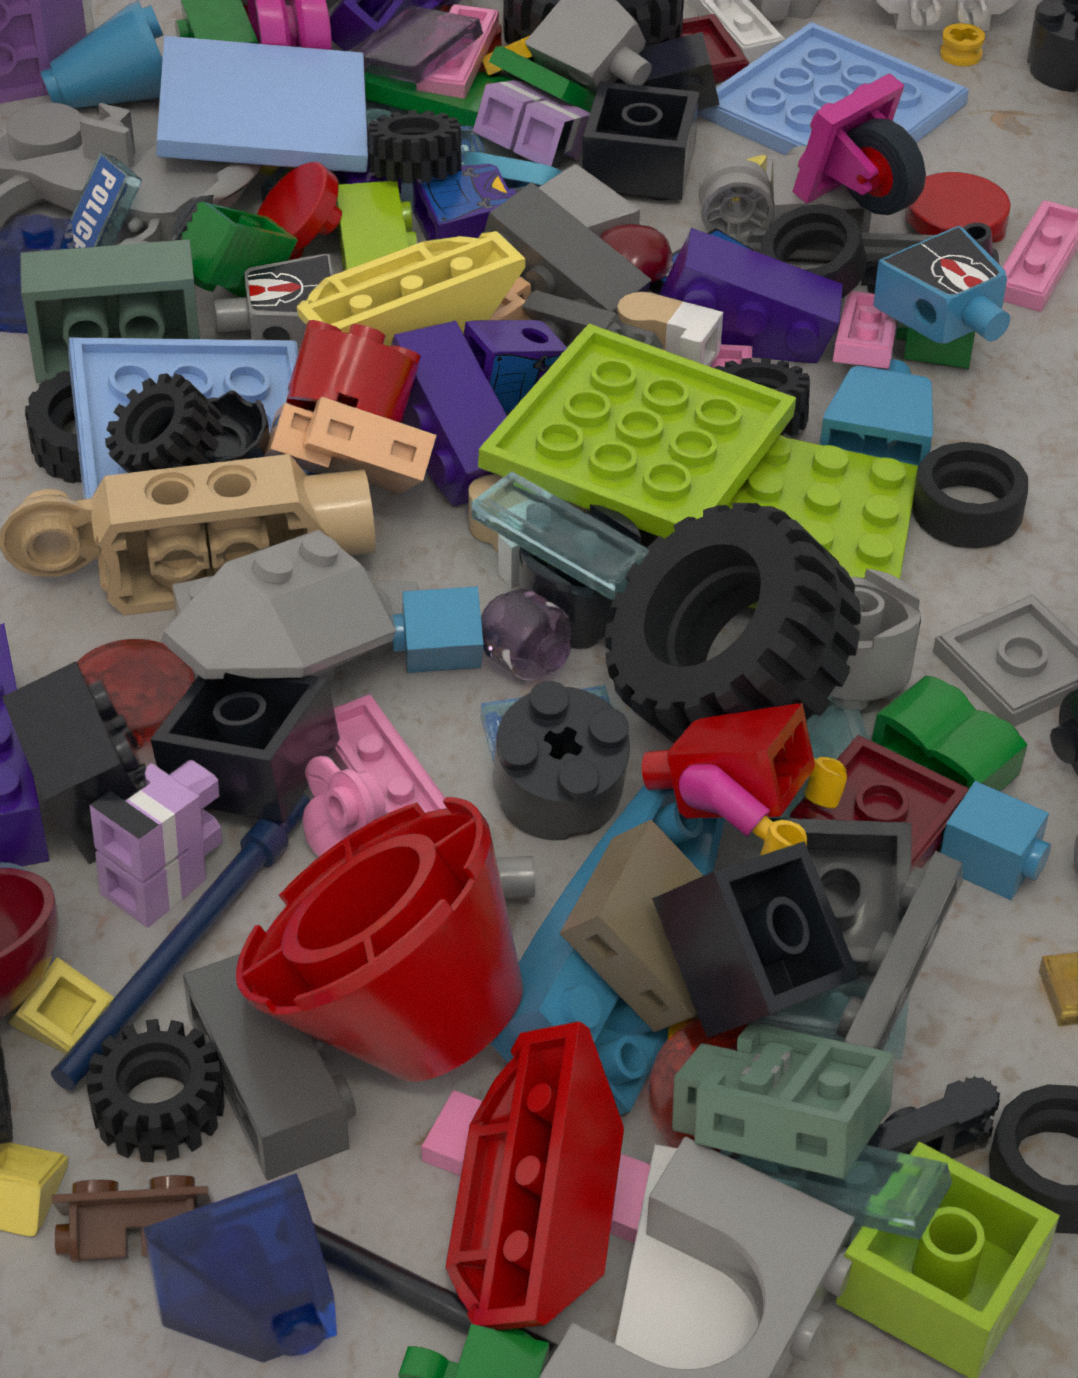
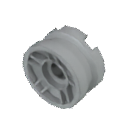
[699,159,774,242]

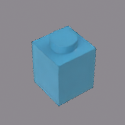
[392,586,484,673]
[941,781,1052,900]

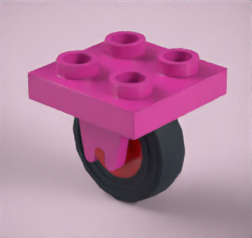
[792,73,926,216]

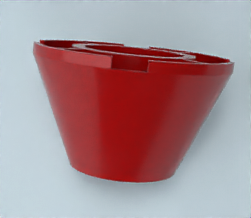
[236,797,523,1082]

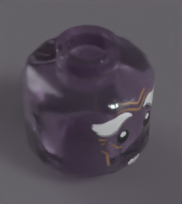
[481,588,572,681]

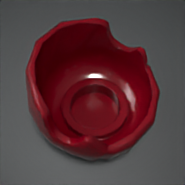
[600,223,673,283]

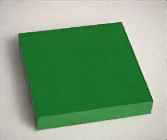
[489,45,596,113]

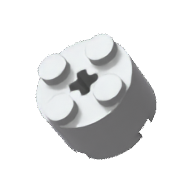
[830,567,921,711]

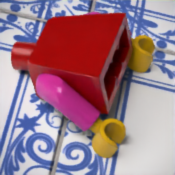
[642,703,847,856]

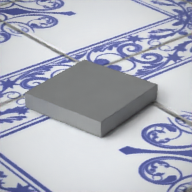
[933,594,1078,727]

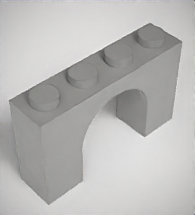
[539,1137,855,1378]

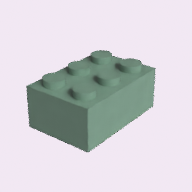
[21,239,200,383]

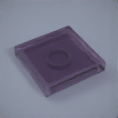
[349,5,483,84]

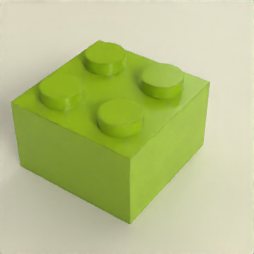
[836,1142,1060,1378]

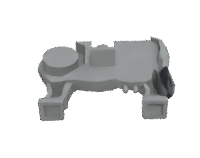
[0,103,263,245]

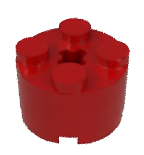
[286,320,421,423]

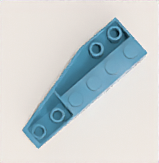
[490,785,725,1115]

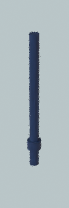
[51,793,310,1091]

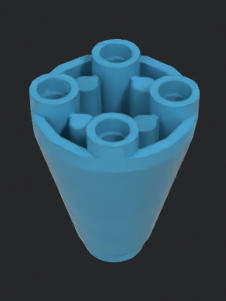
[40,0,164,109]

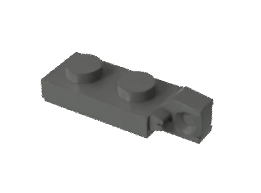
[522,290,663,349]

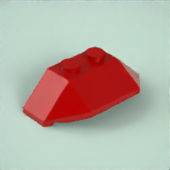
[445,1021,624,1330]

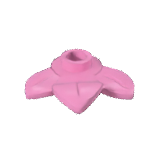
[302,756,386,857]

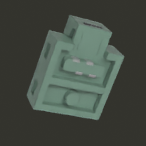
[672,1022,895,1179]

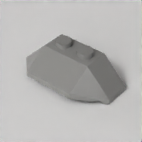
[161,530,396,679]

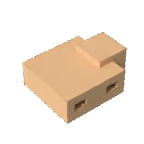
[264,397,436,494]

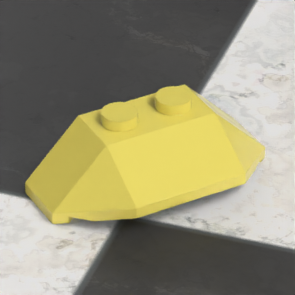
[297,231,525,346]

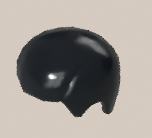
[196,390,270,465]

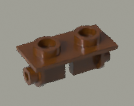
[52,1175,214,1263]

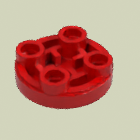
[257,162,342,261]
[905,172,1011,243]

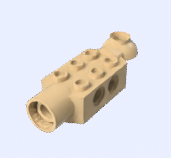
[0,454,376,616]

